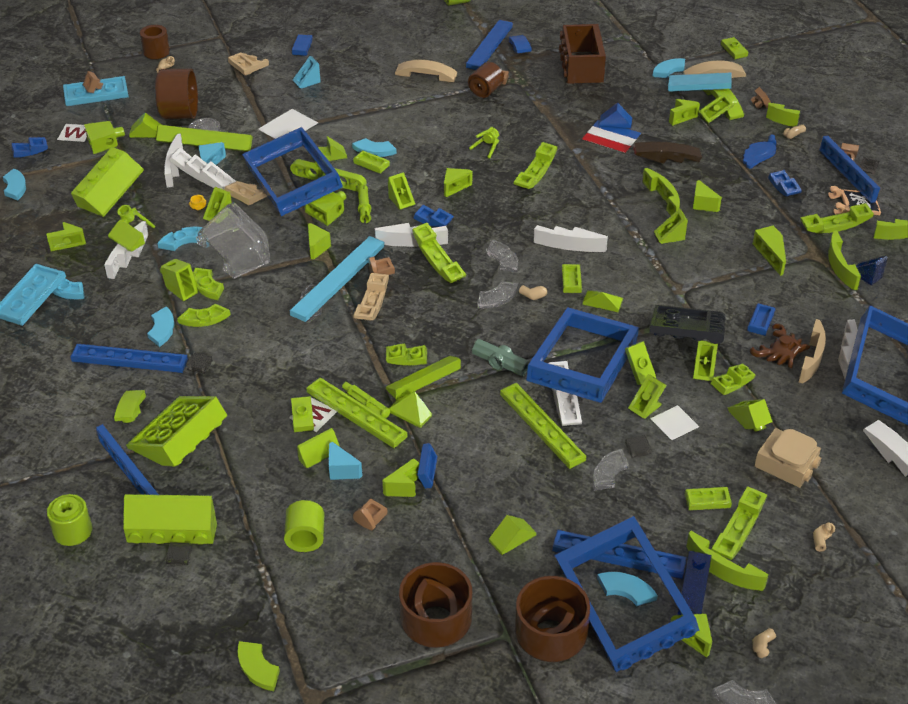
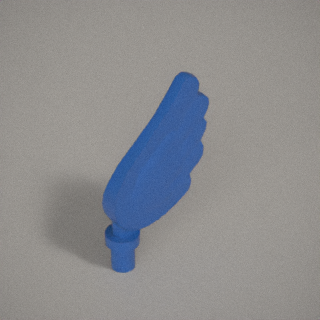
[743,135,776,169]

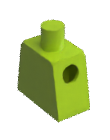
[84,121,125,154]
[305,191,346,226]
[160,259,198,301]

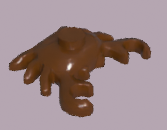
[750,323,810,368]

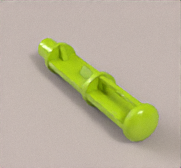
[342,382,390,419]

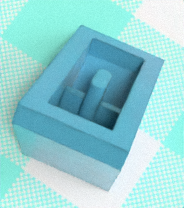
[293,56,320,88]
[199,142,226,165]
[329,442,362,480]

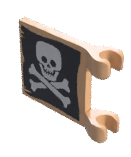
[828,186,881,215]

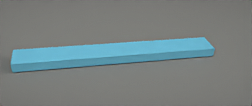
[290,236,385,322]

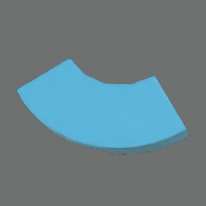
[653,58,685,78]
[352,138,397,157]
[3,169,26,201]
[157,227,204,251]
[52,278,84,299]
[147,307,175,347]
[597,572,658,607]

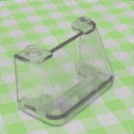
[196,202,271,279]

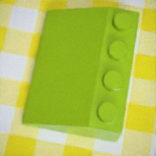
[126,396,227,467]

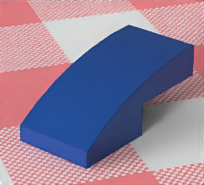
[509,35,532,53]
[11,137,48,157]
[768,170,802,196]
[413,205,454,227]

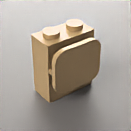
[754,428,822,488]

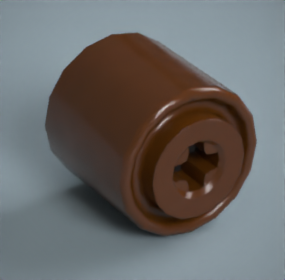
[140,25,170,59]
[468,62,504,98]

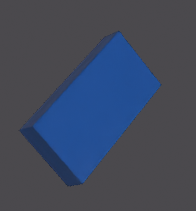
[292,34,313,56]
[747,303,776,336]
[418,443,437,489]

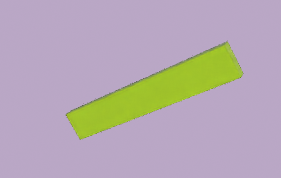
[156,125,253,152]
[306,378,407,448]
[500,383,586,469]

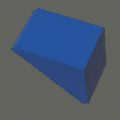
[599,103,632,129]

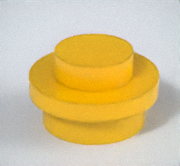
[189,195,207,210]

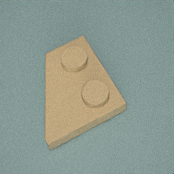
[228,52,269,75]
[225,181,272,205]

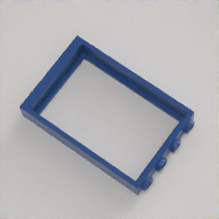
[242,127,343,216]
[842,306,908,425]
[526,307,639,403]
[555,516,699,672]

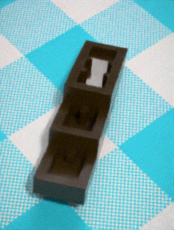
[633,141,702,164]

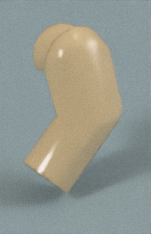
[156,56,175,73]
[783,125,806,139]
[519,285,547,300]
[813,522,835,552]
[753,628,776,658]

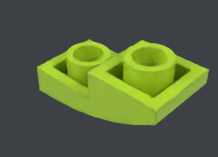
[766,103,800,127]
[874,219,908,240]
[386,343,427,365]
[711,364,755,395]
[114,390,146,423]

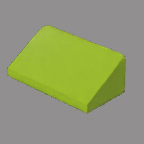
[699,93,734,124]
[108,220,145,252]
[297,428,340,468]

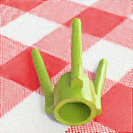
[469,127,499,158]
[117,205,155,228]

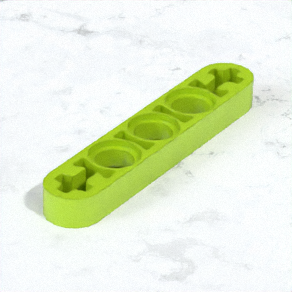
[290,159,367,192]

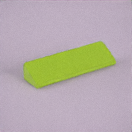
[386,356,461,400]

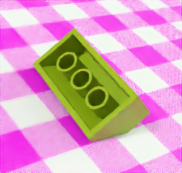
[71,147,144,217]
[123,494,217,545]

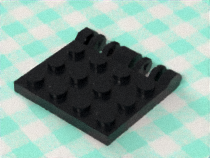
[649,305,726,344]

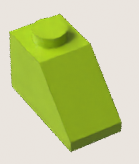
[727,399,772,431]

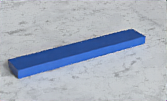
[466,20,513,70]
[819,136,880,203]
[71,344,188,373]
[96,424,159,495]
[552,530,687,579]

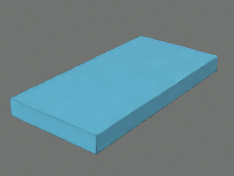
[668,73,732,91]
[63,76,128,106]
[0,264,66,326]

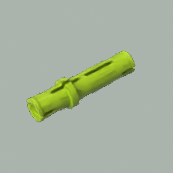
[357,185,371,223]

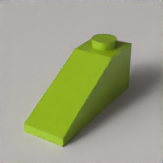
[753,225,786,276]

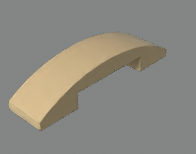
[395,60,457,82]
[683,61,746,78]
[354,273,389,320]
[799,319,826,383]

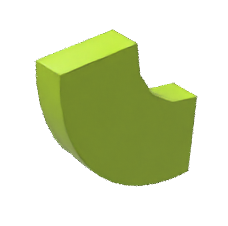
[193,268,224,300]
[177,304,231,327]
[238,641,280,691]

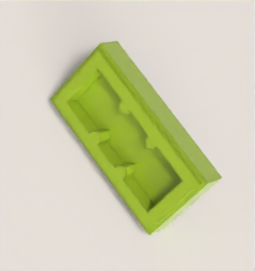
[721,37,748,59]
[353,150,390,174]
[562,264,582,293]
[625,341,656,385]
[291,396,314,432]
[685,487,732,510]

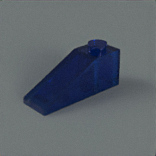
[678,551,712,615]

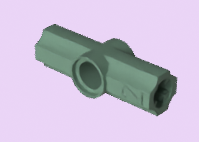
[472,339,530,376]

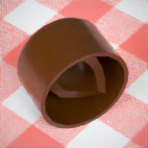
[155,68,198,119]
[399,562,472,648]
[515,576,590,662]

